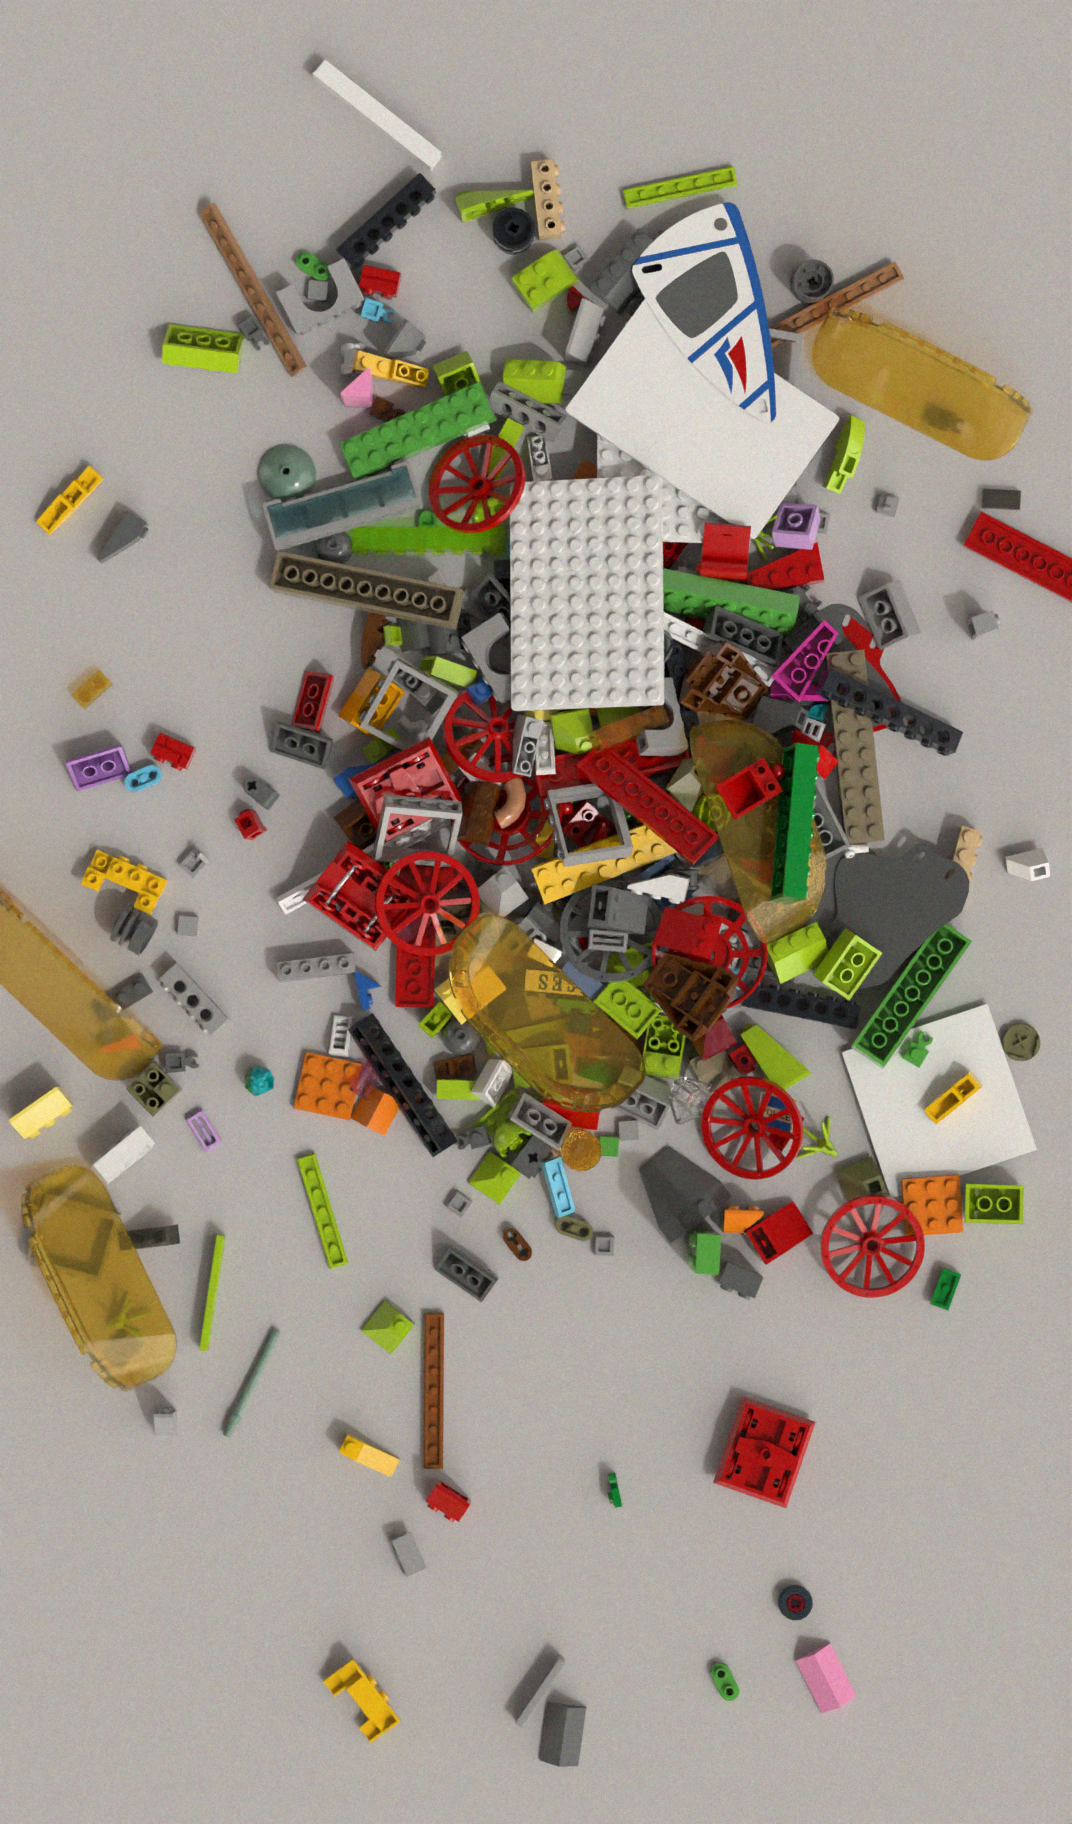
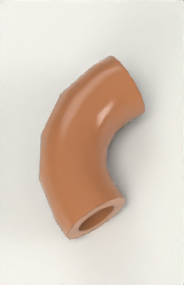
[494,778,526,829]

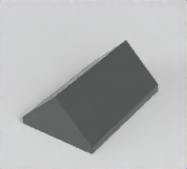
[469,573,511,638]
[398,618,430,653]
[270,721,334,770]
[434,1245,499,1303]
[540,1702,586,1767]

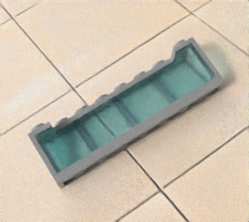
[262,460,423,552]

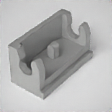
[389,1532,427,1577]

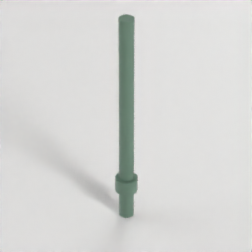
[223,1329,280,1438]

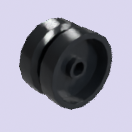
[493,207,534,255]

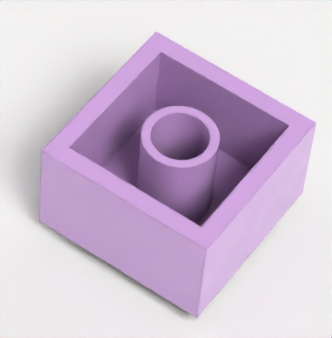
[772,502,821,550]

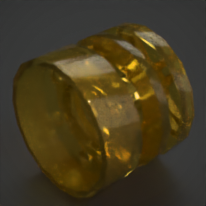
[558,1129,602,1171]

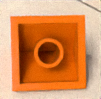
[351,1084,400,1136]

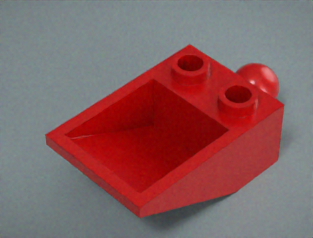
[715,758,785,820]
[561,799,617,848]

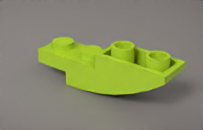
[822,414,865,494]

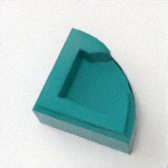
[807,703,828,723]

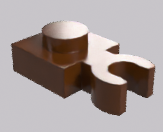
[369,396,405,422]

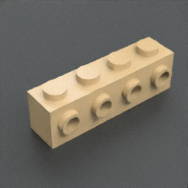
[531,159,565,241]
[946,826,983,884]

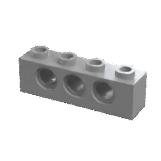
[489,381,566,442]
[277,953,357,982]
[159,963,230,1035]

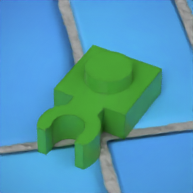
[902,1032,933,1068]

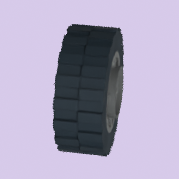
[691,836,732,868]

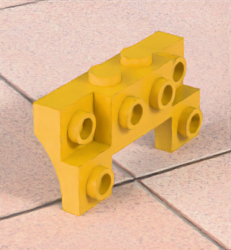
[81,850,168,915]
[323,1658,401,1744]

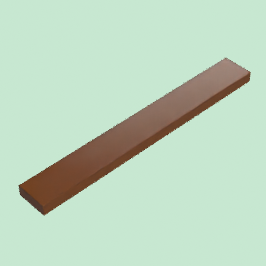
[424,1313,444,1469]

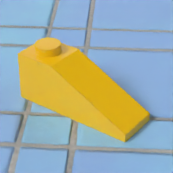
[339,1433,400,1477]

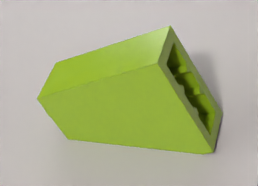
[419,656,477,689]

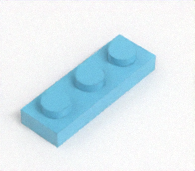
[541,1156,576,1218]

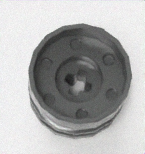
[790,259,834,304]
[110,905,158,956]

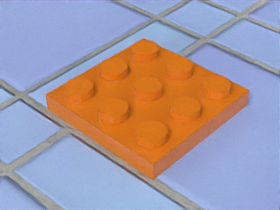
[294,1052,363,1120]
[901,1174,963,1236]

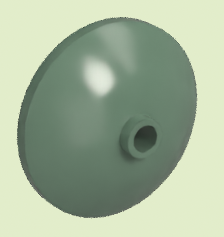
[259,445,316,502]

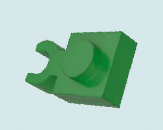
[608,1473,622,1508]

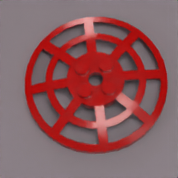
[450,754,563,866]
[651,896,768,1009]

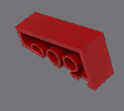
[745,542,824,591]

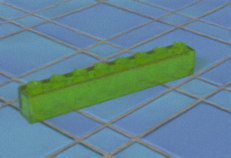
[352,526,506,556]

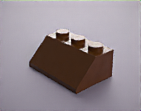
[457,781,502,846]
[333,784,392,850]

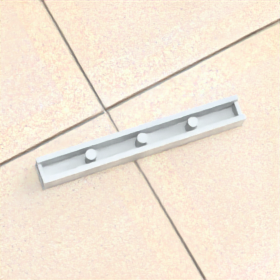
[312,60,442,172]

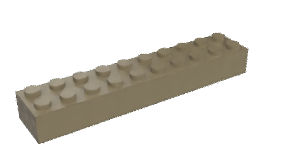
[269,551,465,630]
[825,650,885,844]

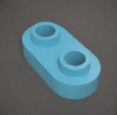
[125,765,162,792]

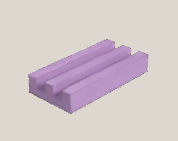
[186,1109,222,1152]

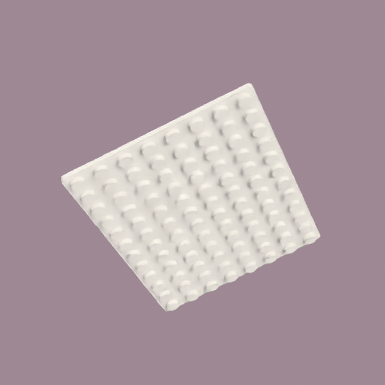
[566,299,839,539]
[510,475,665,711]

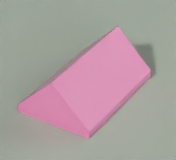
[340,367,374,408]
[796,1643,856,1713]

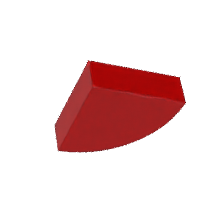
[567,286,585,313]

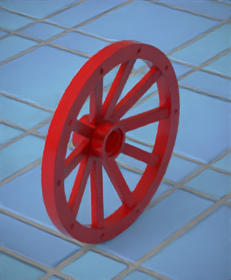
[429,435,526,534]
[443,685,535,783]
[375,851,480,956]
[701,1076,803,1180]
[820,1195,925,1298]

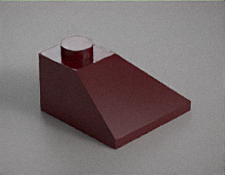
[691,1014,737,1061]

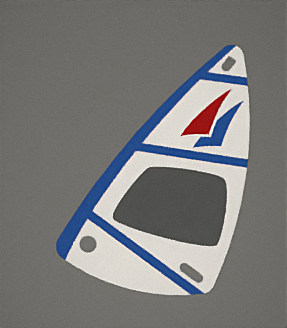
[632,202,776,423]

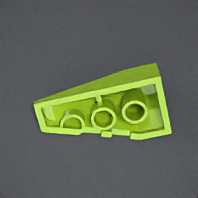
[455,190,534,223]

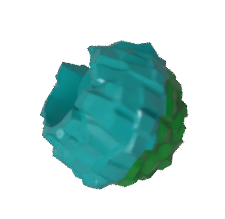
[244,1065,274,1096]

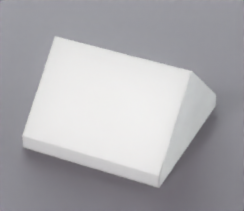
[471,1059,513,1108]

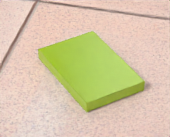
[593,980,662,1039]

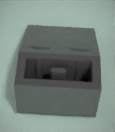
[587,885,649,935]

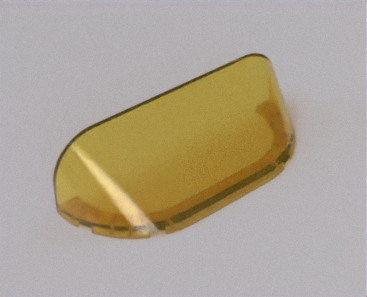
[811,308,1033,461]
[690,720,827,945]
[0,888,166,1081]
[448,914,646,1113]
[21,1165,177,1391]

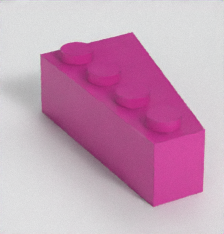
[771,620,838,703]

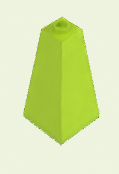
[739,1023,811,1090]

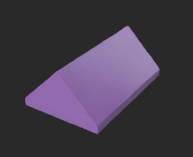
[66,744,131,791]

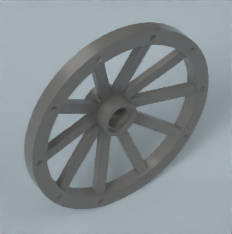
[559,879,662,983]

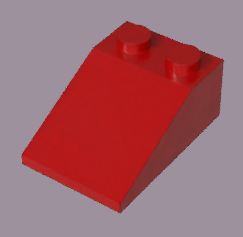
[653,906,722,962]

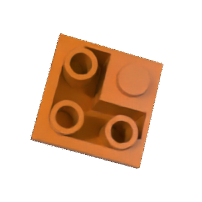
[723,1205,764,1233]

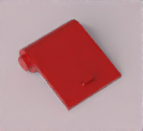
[697,522,751,581]

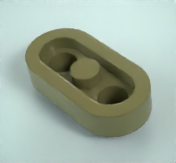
[555,1216,593,1241]

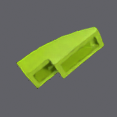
[481,418,525,480]
[437,1080,481,1100]

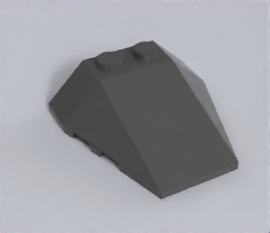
[639,1147,732,1243]

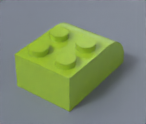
[511,249,580,313]
[964,1184,1024,1224]

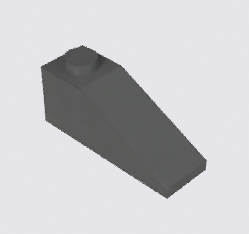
[97,511,149,564]

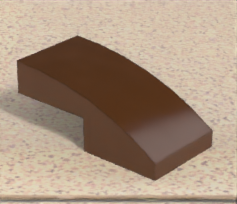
[433,1054,477,1080]

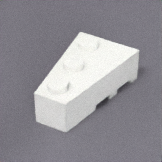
[91,1126,155,1186]

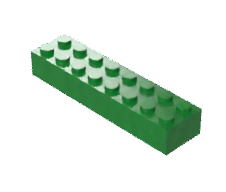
[770,743,820,904]

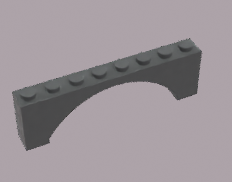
[716,696,809,856]

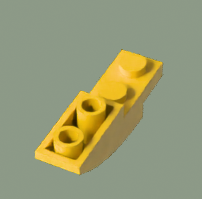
[352,350,430,388]

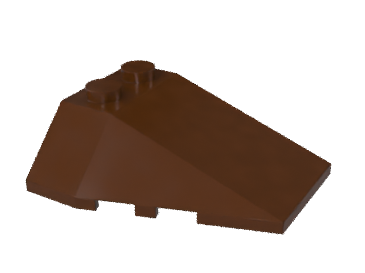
[679,641,769,720]
[643,953,739,1042]

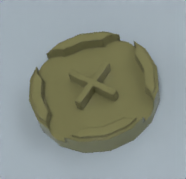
[1002,1023,1041,1061]

